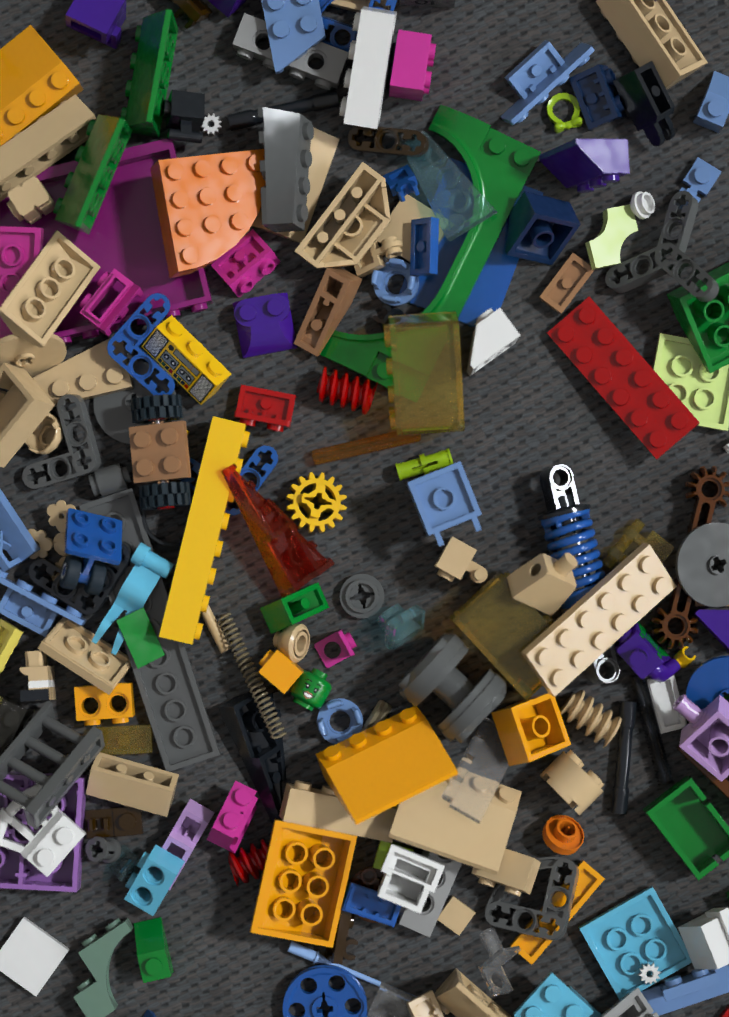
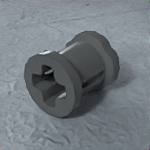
[85,836,122,863]

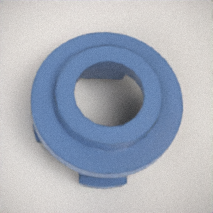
[371,258,419,306]
[317,698,363,744]

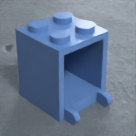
[406,461,482,547]

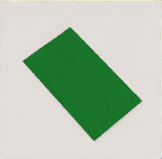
[116,607,165,668]

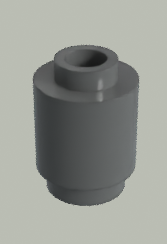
[88,462,132,497]

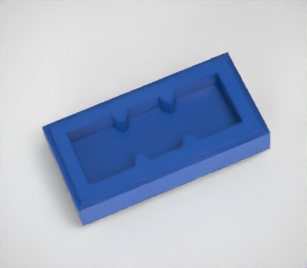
[341,882,401,927]

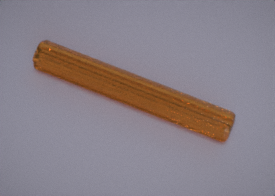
[312,427,421,465]

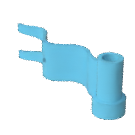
[91,542,174,655]

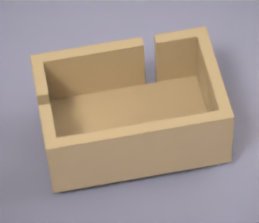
[0,363,55,468]

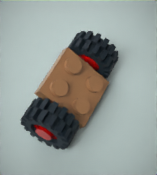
[129,394,191,510]

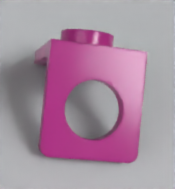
[314,629,357,668]

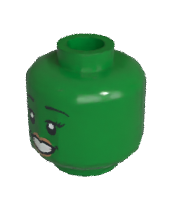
[290,668,332,711]

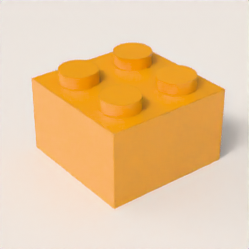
[491,692,571,766]

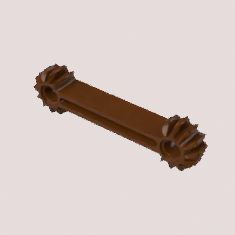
[651,466,729,649]

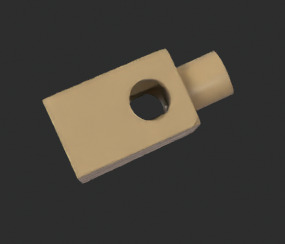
[507,553,578,616]

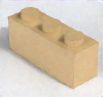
[86,752,179,817]

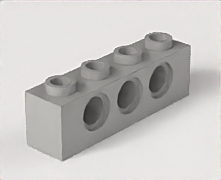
[232,13,349,90]
[398,849,462,937]

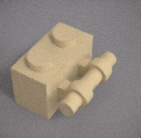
[434,536,488,583]

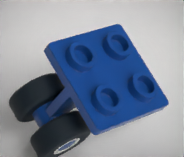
[59,508,122,595]

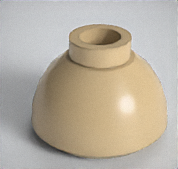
[273,624,310,663]

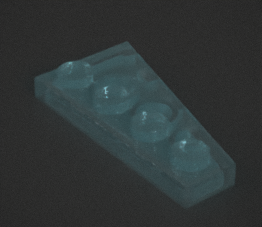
[402,131,498,241]

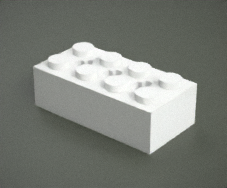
[339,6,397,129]

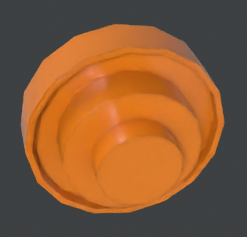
[542,815,584,855]

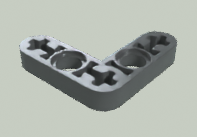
[22,394,101,489]

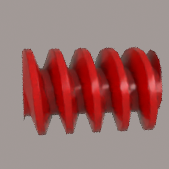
[316,366,378,415]
[229,839,269,886]

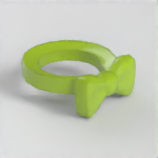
[547,93,582,134]

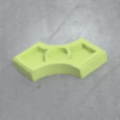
[585,204,638,270]

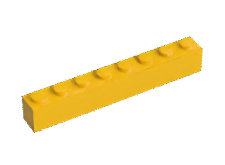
[159,416,250,645]

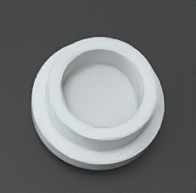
[630,191,655,219]

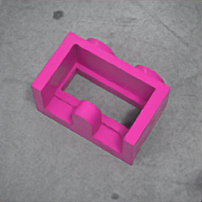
[79,268,144,337]
[207,781,258,854]

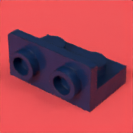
[569,64,627,130]

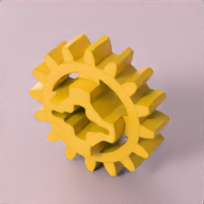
[286,472,347,533]

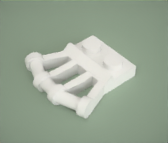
[0,783,86,877]

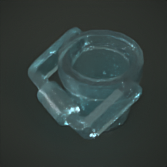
[376,604,425,650]

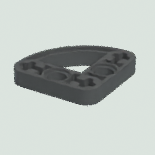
[485,857,579,941]

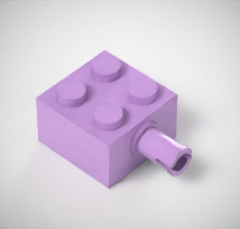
[672,694,729,782]

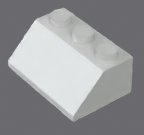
[467,308,520,376]

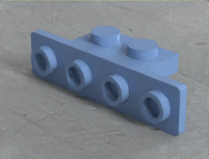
[501,40,595,125]
[0,569,87,637]
[641,965,729,1016]

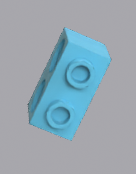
[124,845,185,916]

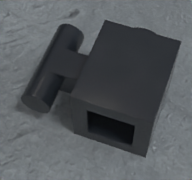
[162,90,205,143]

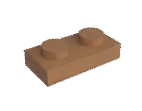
[539,253,594,315]

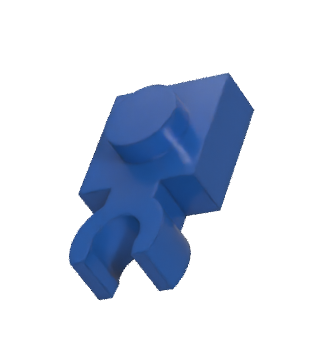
[383,164,419,202]

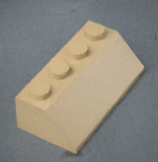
[595,0,708,90]

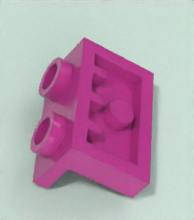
[211,229,280,298]

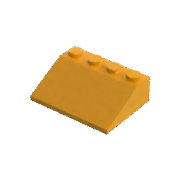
[0,25,84,147]
[315,706,458,825]
[250,820,357,948]

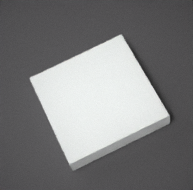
[0,917,70,996]

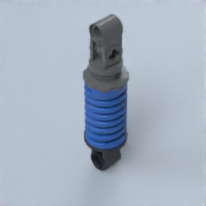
[538,465,620,684]

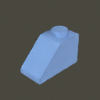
[693,71,729,133]

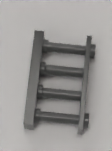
[0,700,105,830]

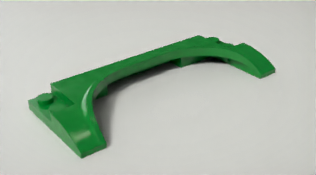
[320,105,541,403]

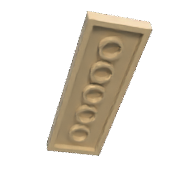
[521,542,677,697]

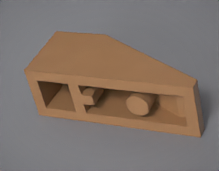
[293,267,362,356]

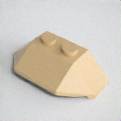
[294,162,391,269]

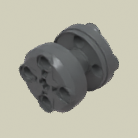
[398,632,507,744]

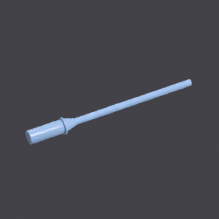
[287,941,417,1000]

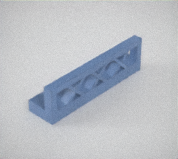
[0,489,40,572]

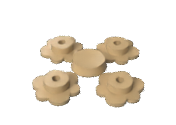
[28,500,97,585]

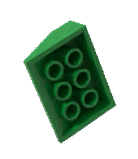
[121,9,179,138]
[53,114,132,235]
[667,262,729,373]

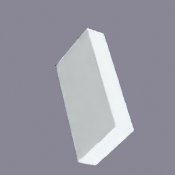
[646,675,687,734]

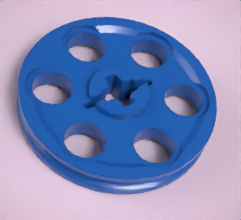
[283,964,367,1017]

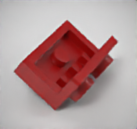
[234,385,296,432]

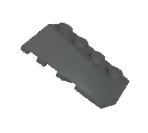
[258,107,314,232]

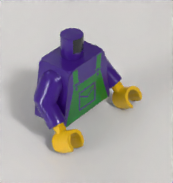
[615,621,696,682]

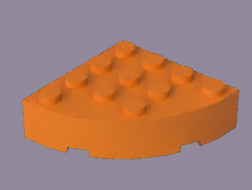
[150,149,266,278]

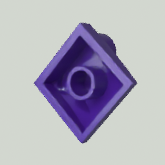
[232,293,298,358]

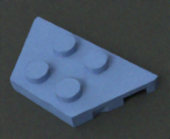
[261,0,326,74]

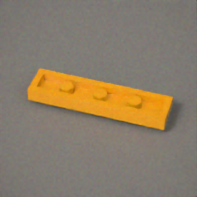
[510,859,605,965]

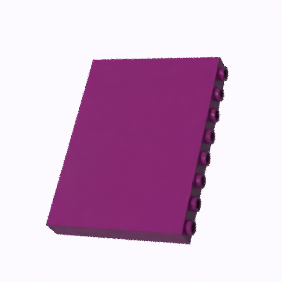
[0,138,213,345]

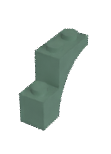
[73,918,134,1017]

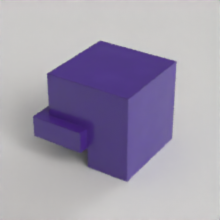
[65,0,126,49]

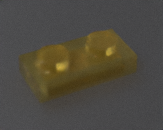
[96,724,153,755]

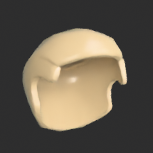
[25,413,63,455]

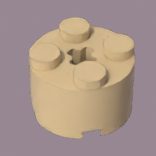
[540,750,604,815]

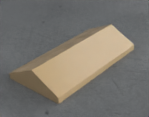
[251,127,340,243]
[0,230,100,348]

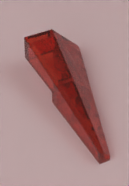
[221,464,335,598]

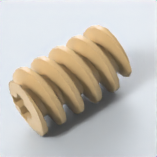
[560,690,622,748]

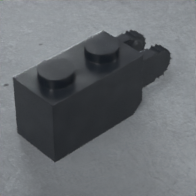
[613,61,675,147]

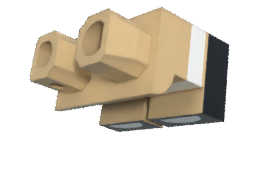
[19,651,56,702]

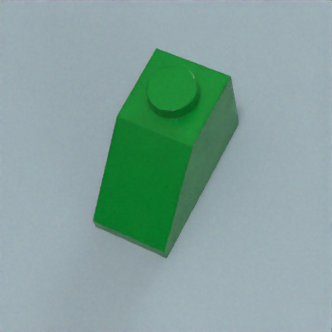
[260,582,330,634]
[134,917,174,983]

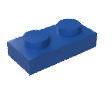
[410,217,439,277]

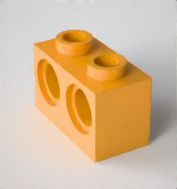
[259,649,304,694]
[74,682,135,726]

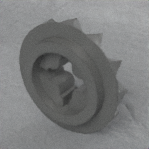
[340,574,384,619]

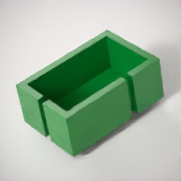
[643,775,729,880]

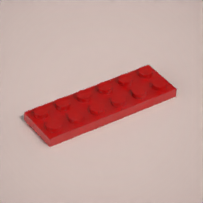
[547,296,700,460]

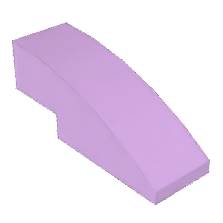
[156,799,215,890]

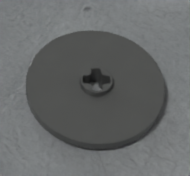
[94,361,177,445]
[675,522,729,607]

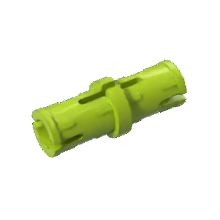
[395,448,453,481]

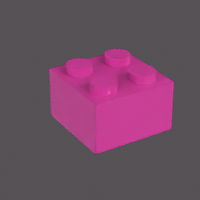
[389,30,436,101]

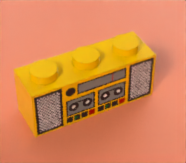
[141,315,231,405]

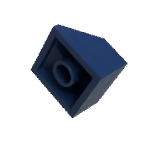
[505,191,581,265]

